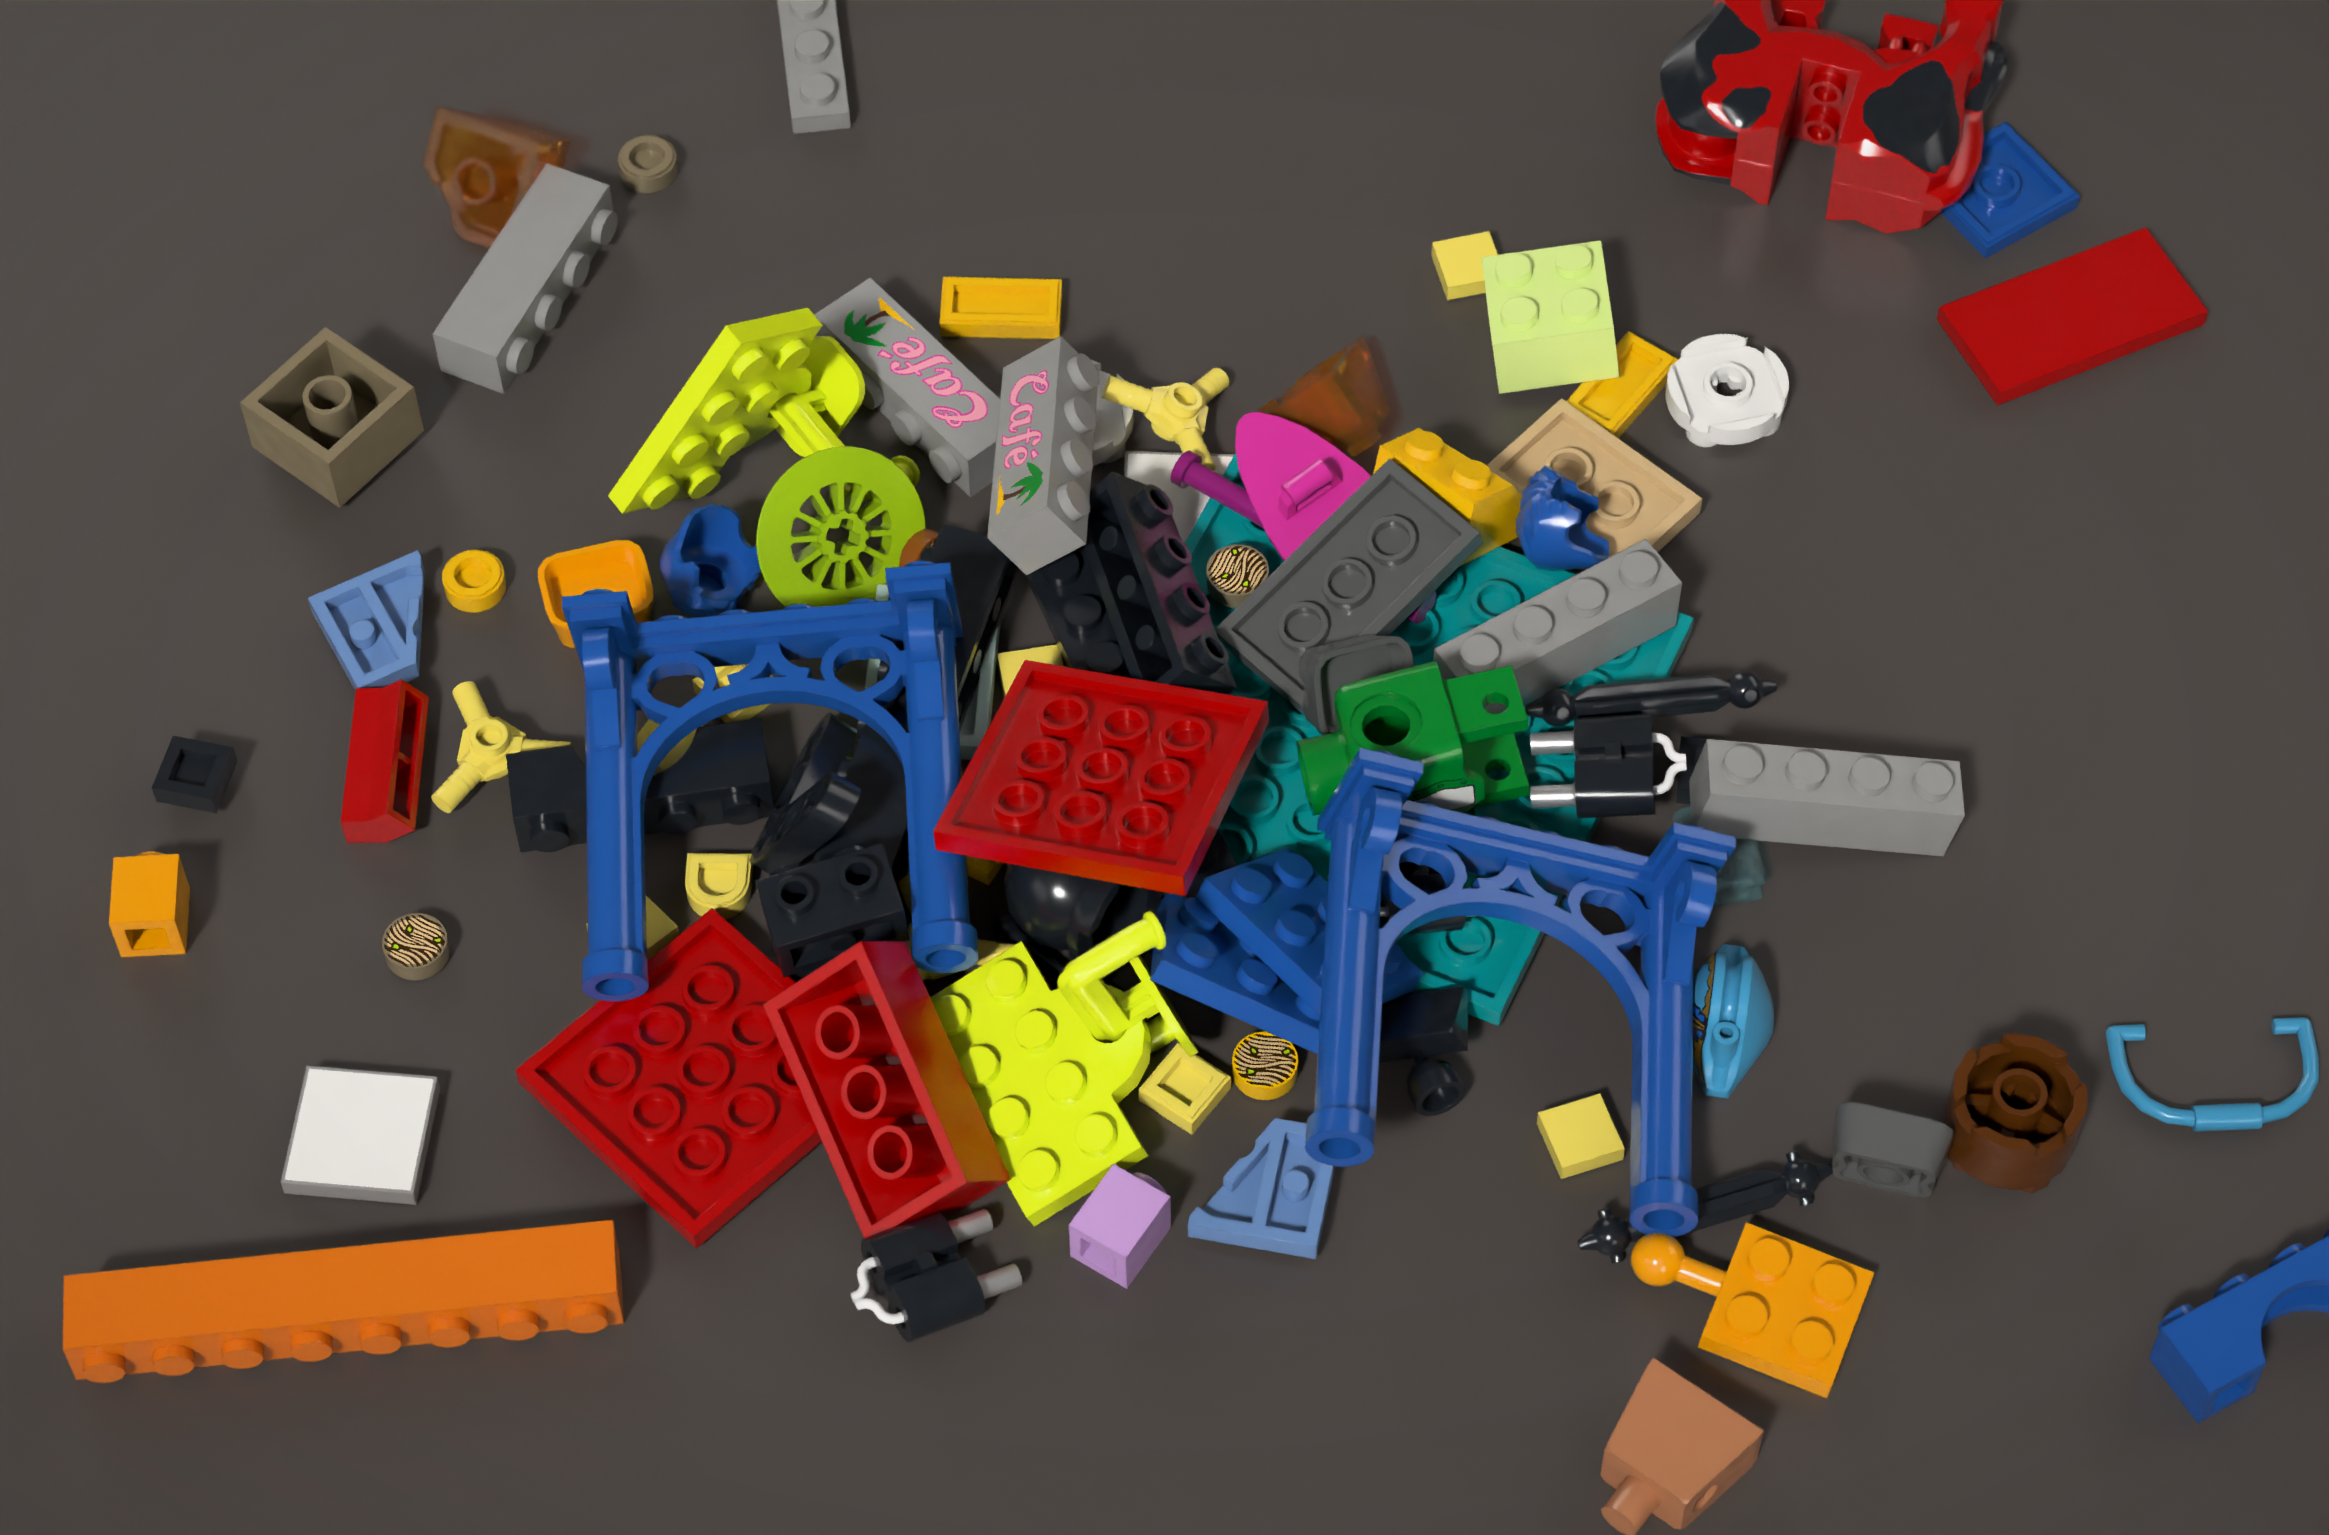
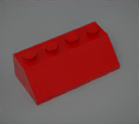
[763,941,1011,1238]

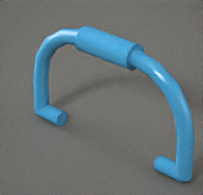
[2105,1017,2319,1132]

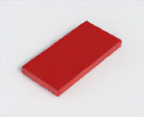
[1937,227,2208,406]

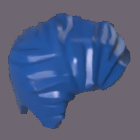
[1515,465,1609,571]
[660,504,761,618]

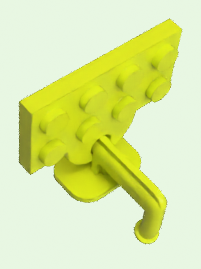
[608,308,920,514]
[930,911,1199,1227]

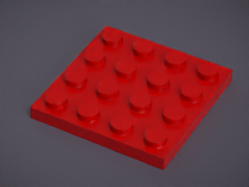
[933,660,1269,896]
[515,908,822,1249]

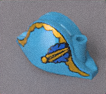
[1693,944,1775,1099]

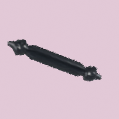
[1525,671,1777,727]
[1577,1151,1833,1263]

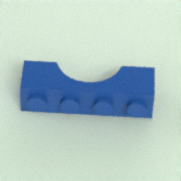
[2149,1229,2329,1423]

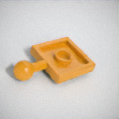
[1631,1222,1874,1399]

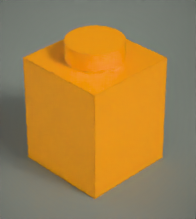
[109,851,190,958]

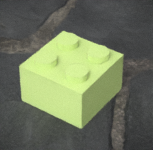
[1481,240,1619,394]

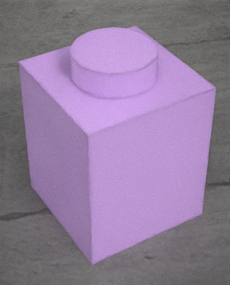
[1069,1164,1171,1289]

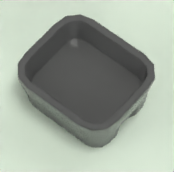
[1299,634,1414,735]
[1832,1102,1953,1198]

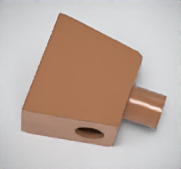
[1600,1358,1764,1535]

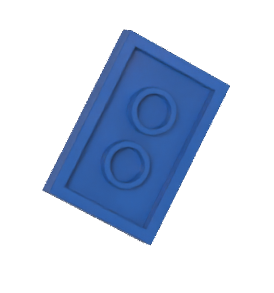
[1196,847,1423,1016]
[1150,893,1320,1054]

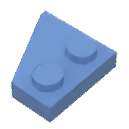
[308,550,425,691]
[1188,1118,1335,1259]

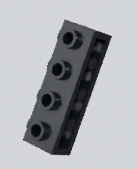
[1084,472,1237,695]

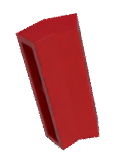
[341,679,429,843]

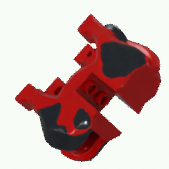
[1655,0,2008,234]

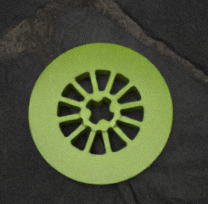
[756,446,926,607]

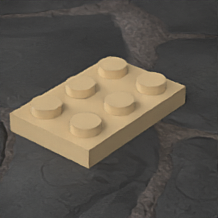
[1487,398,1702,558]

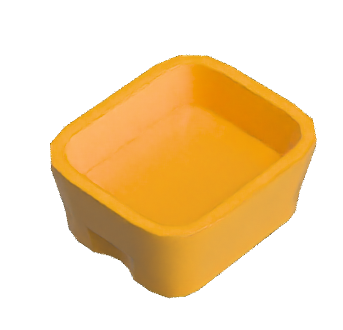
[538,540,654,648]

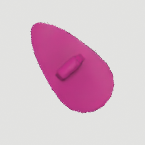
[1235,412,1371,561]

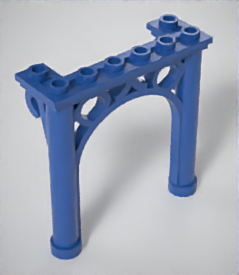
[562,561,979,1001]
[1305,748,1736,1237]

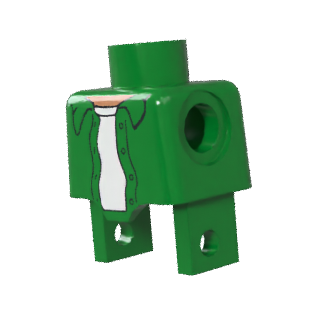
[1296,661,1529,816]

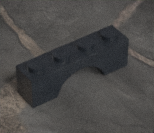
[506,718,774,852]

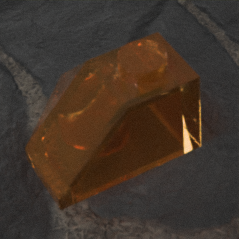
[422,106,570,248]
[1255,337,1390,457]

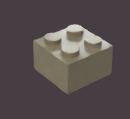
[240,327,424,508]

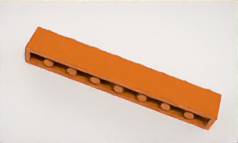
[63,1220,624,1383]

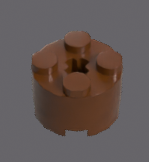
[1943,1033,2088,1193]

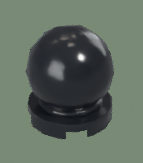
[1003,864,1163,979]

